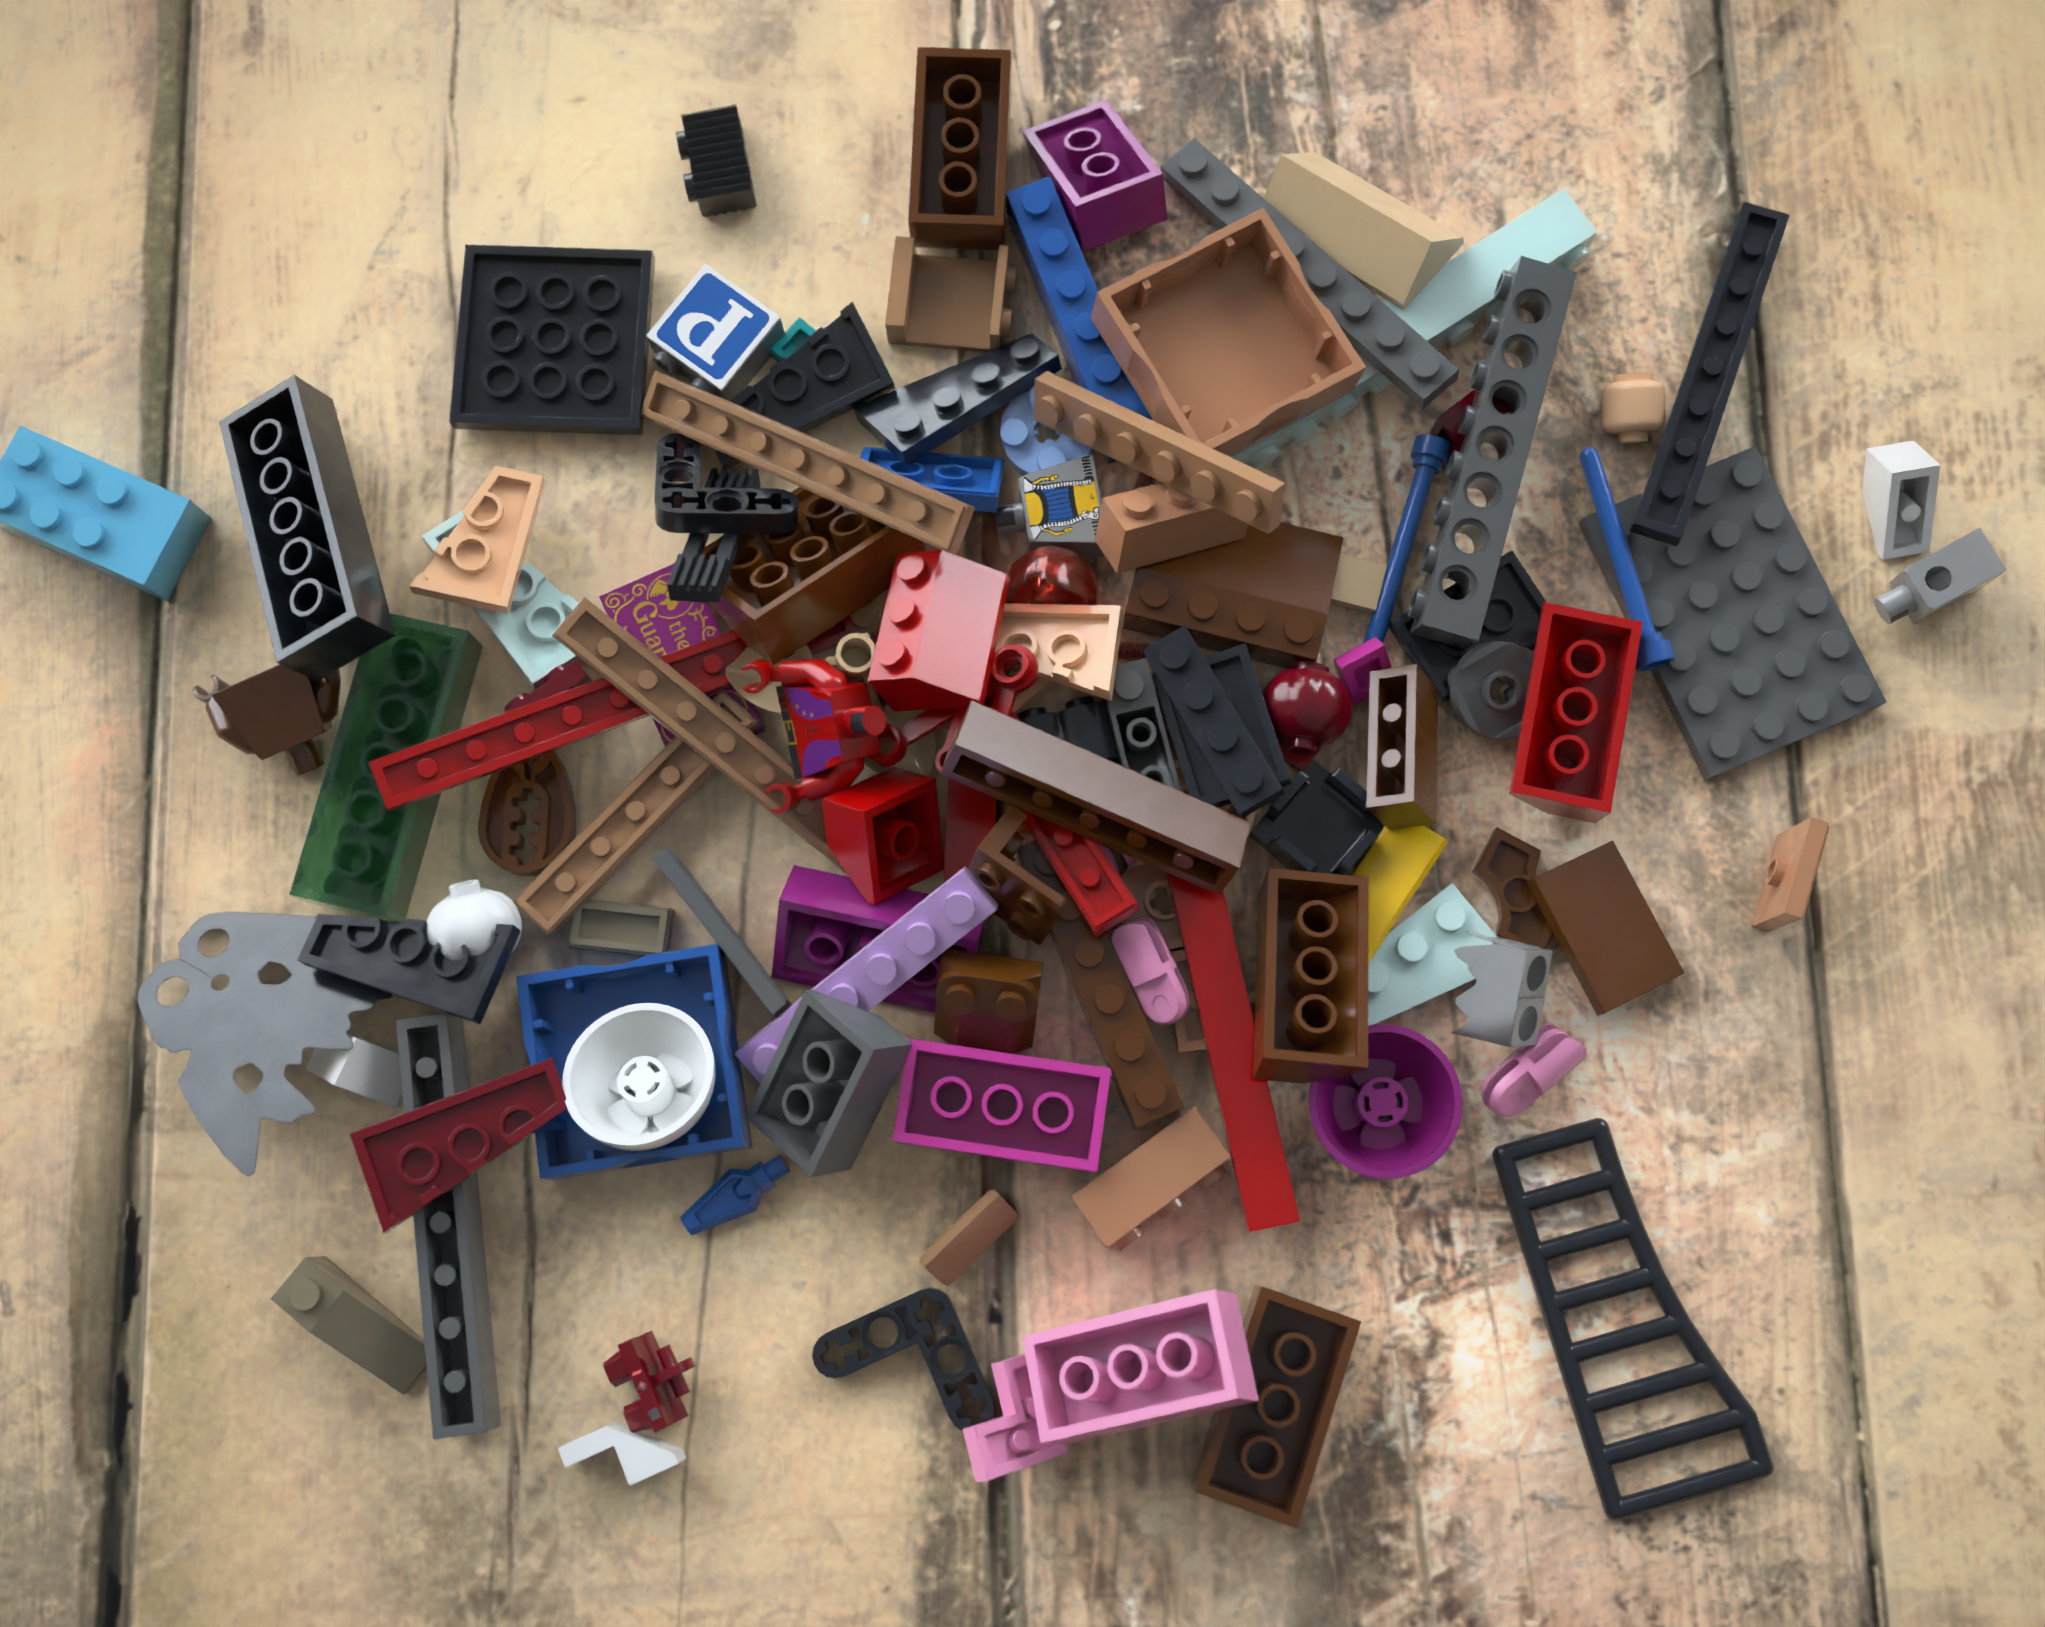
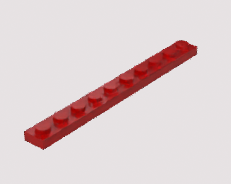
[369,615,857,812]

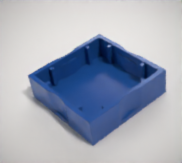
[516,944,752,1180]

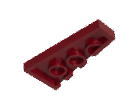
[350,1058,568,1233]

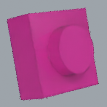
[1333,637,1392,705]

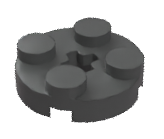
[1447,641,1534,739]

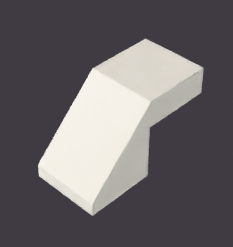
[558,1421,687,1486]

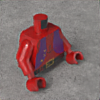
[740,659,886,814]

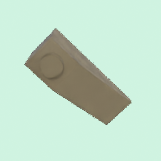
[271,1256,427,1394]

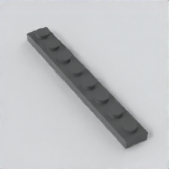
[1160,138,1459,409]

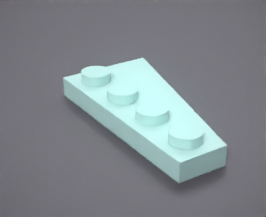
[422,510,581,690]
[1368,883,1497,1026]

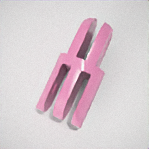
[1111,917,1190,1025]
[1481,1022,1587,1117]

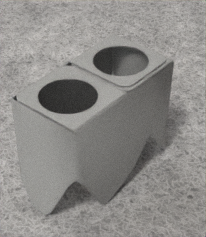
[1451,931,1553,1047]

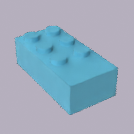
[0,425,212,601]

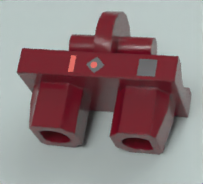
[603,1331,696,1433]

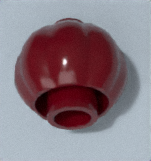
[1262,661,1353,756]

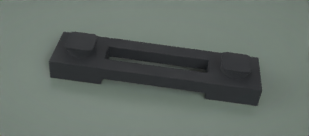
[667,468,761,603]

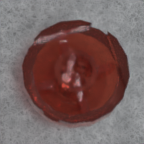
[1005,546,1099,605]

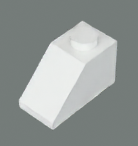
[1862,441,1940,560]

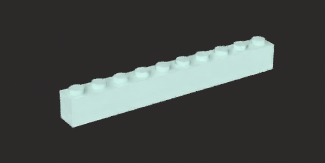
[1230,188,1597,470]

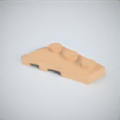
[409,466,545,614]
[995,604,1123,701]

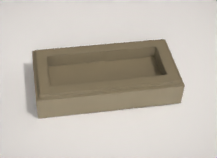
[567,899,675,956]

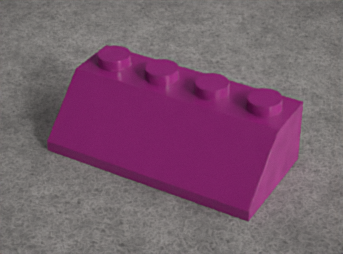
[771,865,986,1013]

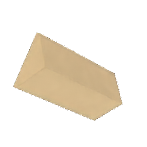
[1264,152,1464,310]

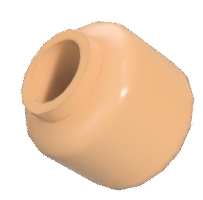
[1601,373,1666,444]

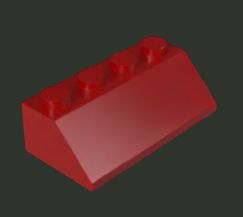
[1509,602,1643,823]

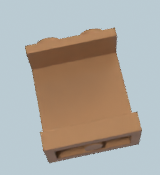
[885,236,1017,352]

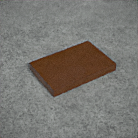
[1526,840,1684,1016]

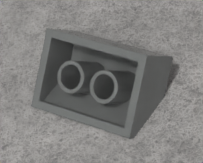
[745,990,913,1177]

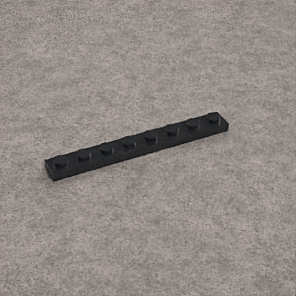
[1630,201,1790,547]

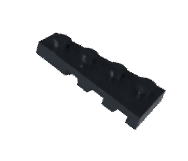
[714,301,895,469]
[853,333,1062,466]
[297,914,521,1024]

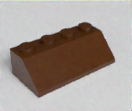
[1253,868,1369,1084]

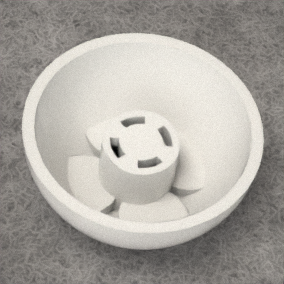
[562,1003,716,1151]

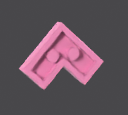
[963,1354,1068,1482]

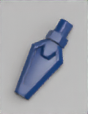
[680,1154,791,1235]

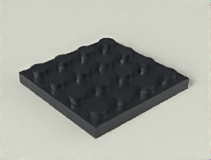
[449,244,655,435]

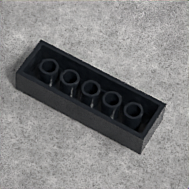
[219,375,396,681]

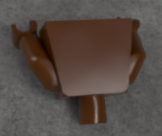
[192,664,341,776]

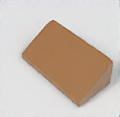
[919,1189,1019,1286]

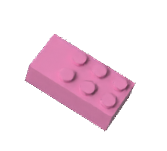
[1023,1289,1259,1445]

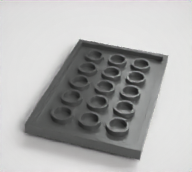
[1578,446,1887,781]

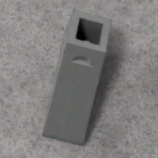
[1101,658,1181,791]

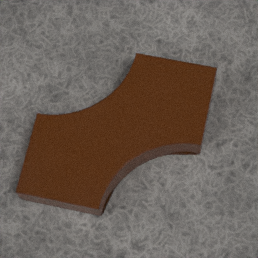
[1471,827,1554,949]

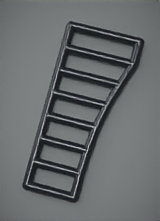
[1492,1118,1774,1521]

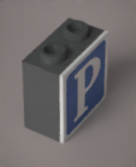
[646,264,785,401]

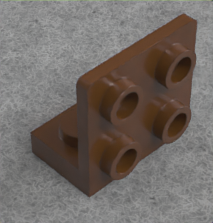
[968,805,1067,945]

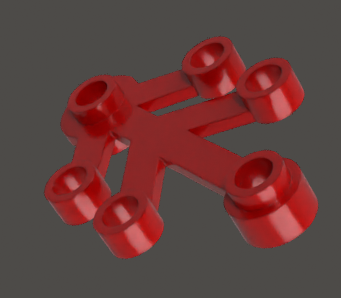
[869,644,1039,779]

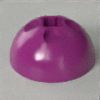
[1308,1024,1463,1179]

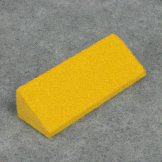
[1352,826,1448,964]

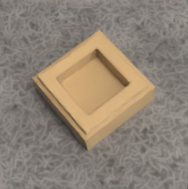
[1330,553,1387,614]

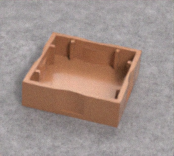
[1091,207,1366,457]

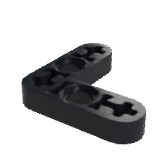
[655,433,799,534]
[812,1287,995,1431]

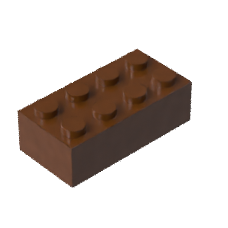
[908,47,1012,250]
[1191,1284,1362,1529]

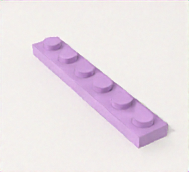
[735,866,998,1084]

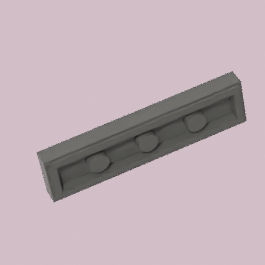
[652,847,792,1017]

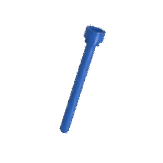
[1363,434,1453,643]
[1579,447,1676,672]

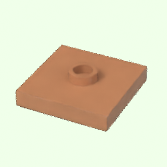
[1751,817,1830,932]

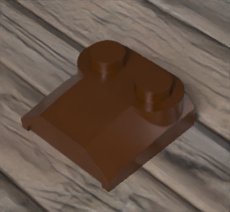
[934,949,1043,1054]

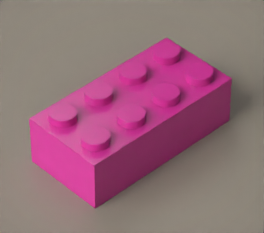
[892,1038,1111,1173]

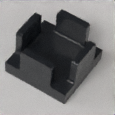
[1249,759,1384,875]

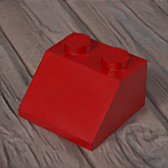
[822,767,944,905]

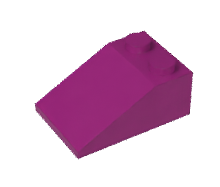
[1023,100,1168,252]

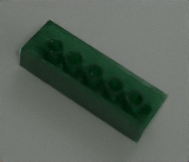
[289,613,483,921]

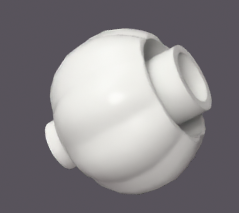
[426,880,522,960]

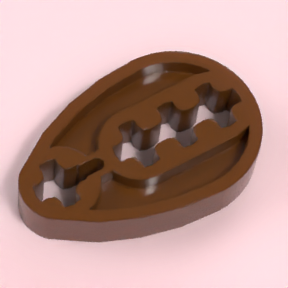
[478,751,576,876]

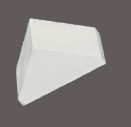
[306,1031,403,1108]

